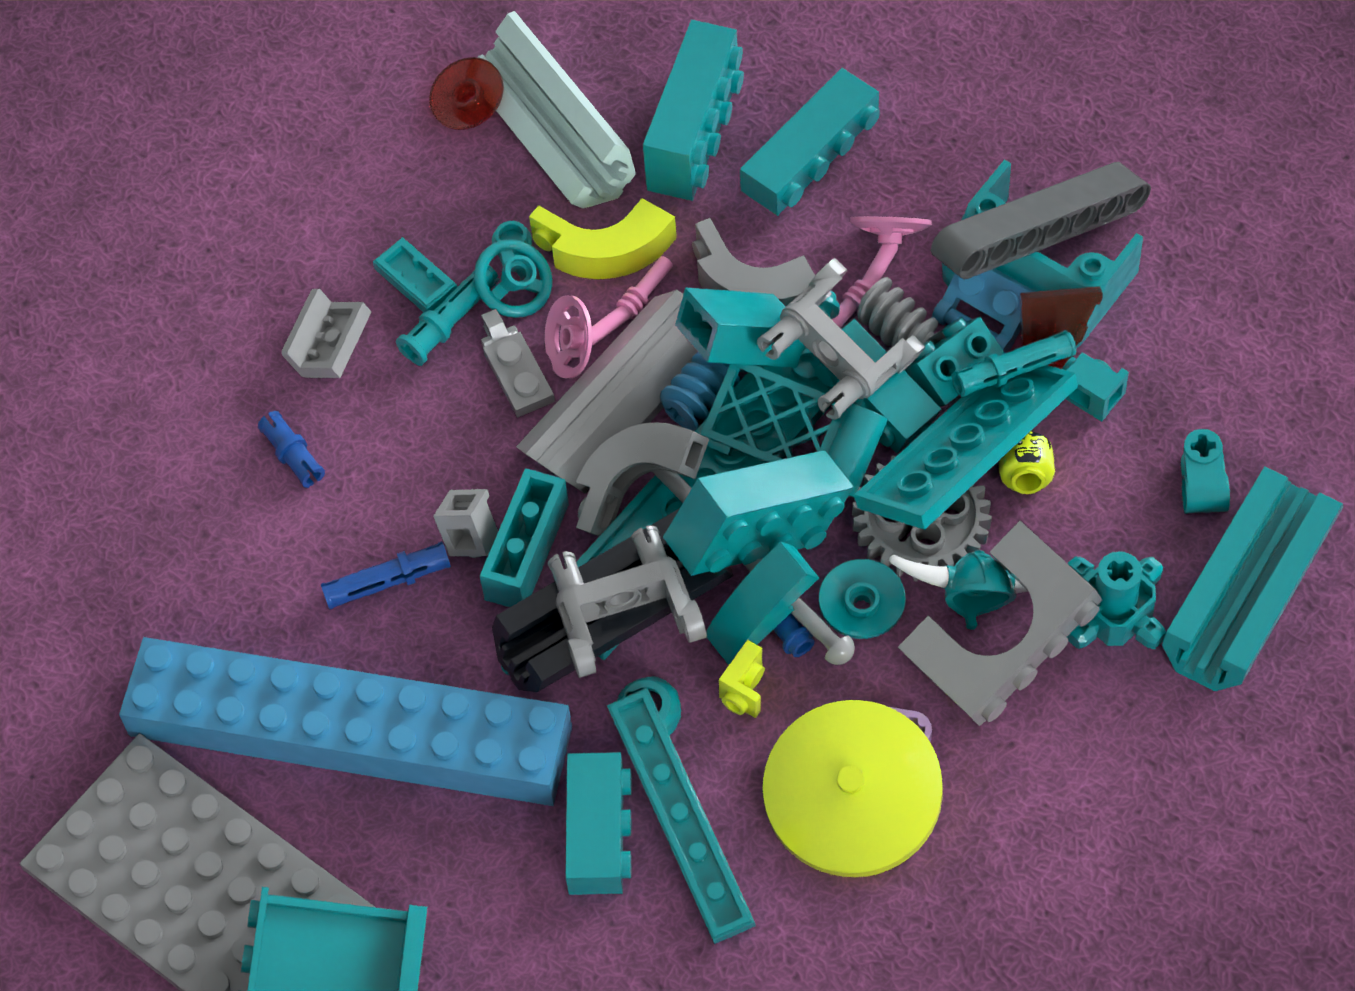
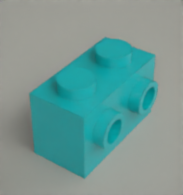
[905,317,1005,407]

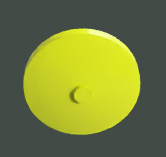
[763,700,943,877]

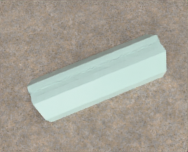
[466,11,636,209]

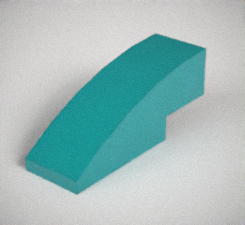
[706,541,819,665]

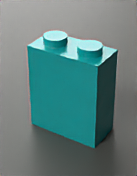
[675,288,806,368]

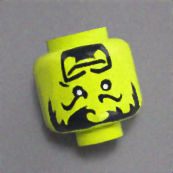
[999,431,1055,494]

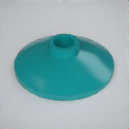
[819,559,906,639]

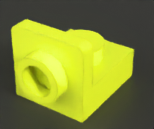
[719,640,765,718]

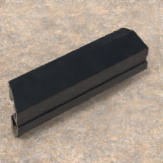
[492,508,733,692]

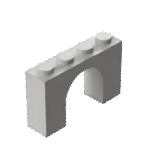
[898,521,1102,726]

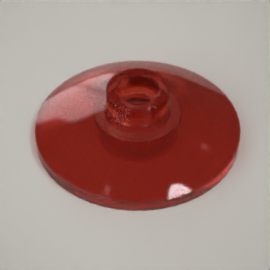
[429,57,504,130]

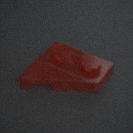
[1020,287,1103,369]

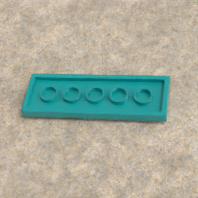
[854,365,1078,530]

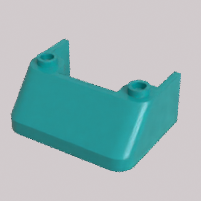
[942,159,1143,348]

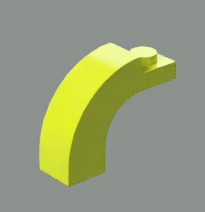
[529,198,677,279]

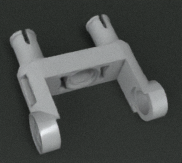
[757,258,925,420]
[548,526,707,678]

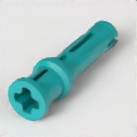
[396,265,500,366]

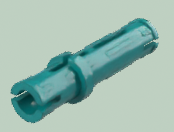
[952,330,1077,397]

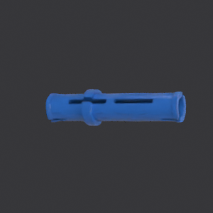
[321,541,451,610]

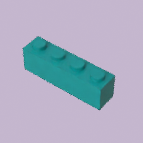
[740,68,880,216]

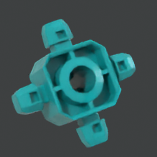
[1067,551,1166,649]

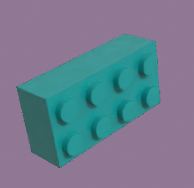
[643,19,744,201]
[663,450,854,576]

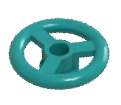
[474,240,553,318]

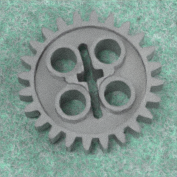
[852,456,992,581]

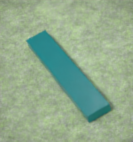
[607,688,756,944]

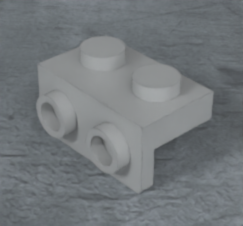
[282,289,371,378]

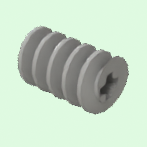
[857,277,945,347]

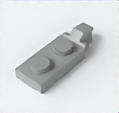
[481,309,555,418]

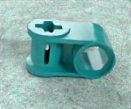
[1180,429,1230,514]

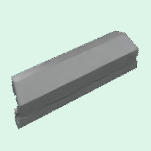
[516,290,698,494]

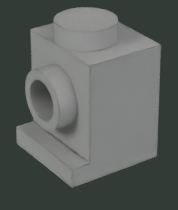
[433,489,498,558]

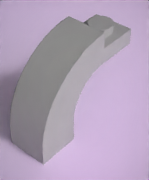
[692,218,815,306]
[576,422,709,536]

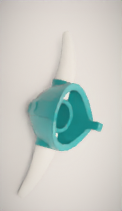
[889,550,1027,630]

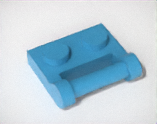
[932,268,1039,353]

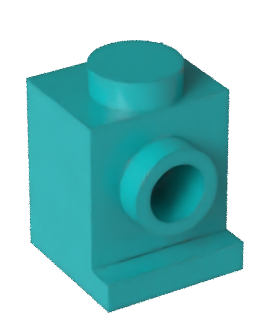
[1062,352,1129,422]

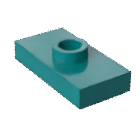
[373,237,457,312]

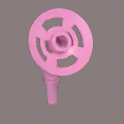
[832,216,932,328]
[544,256,673,378]

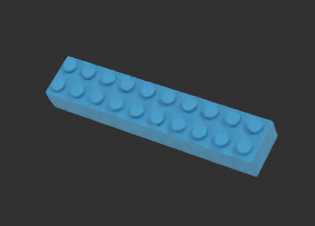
[119,637,572,806]

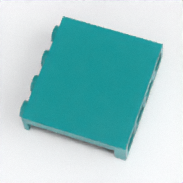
[238,887,428,991]

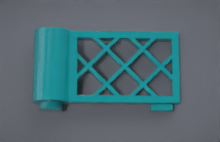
[701,364,888,498]

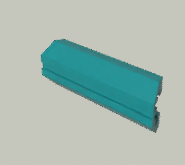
[1162,466,1344,691]

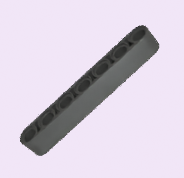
[930,162,1151,279]

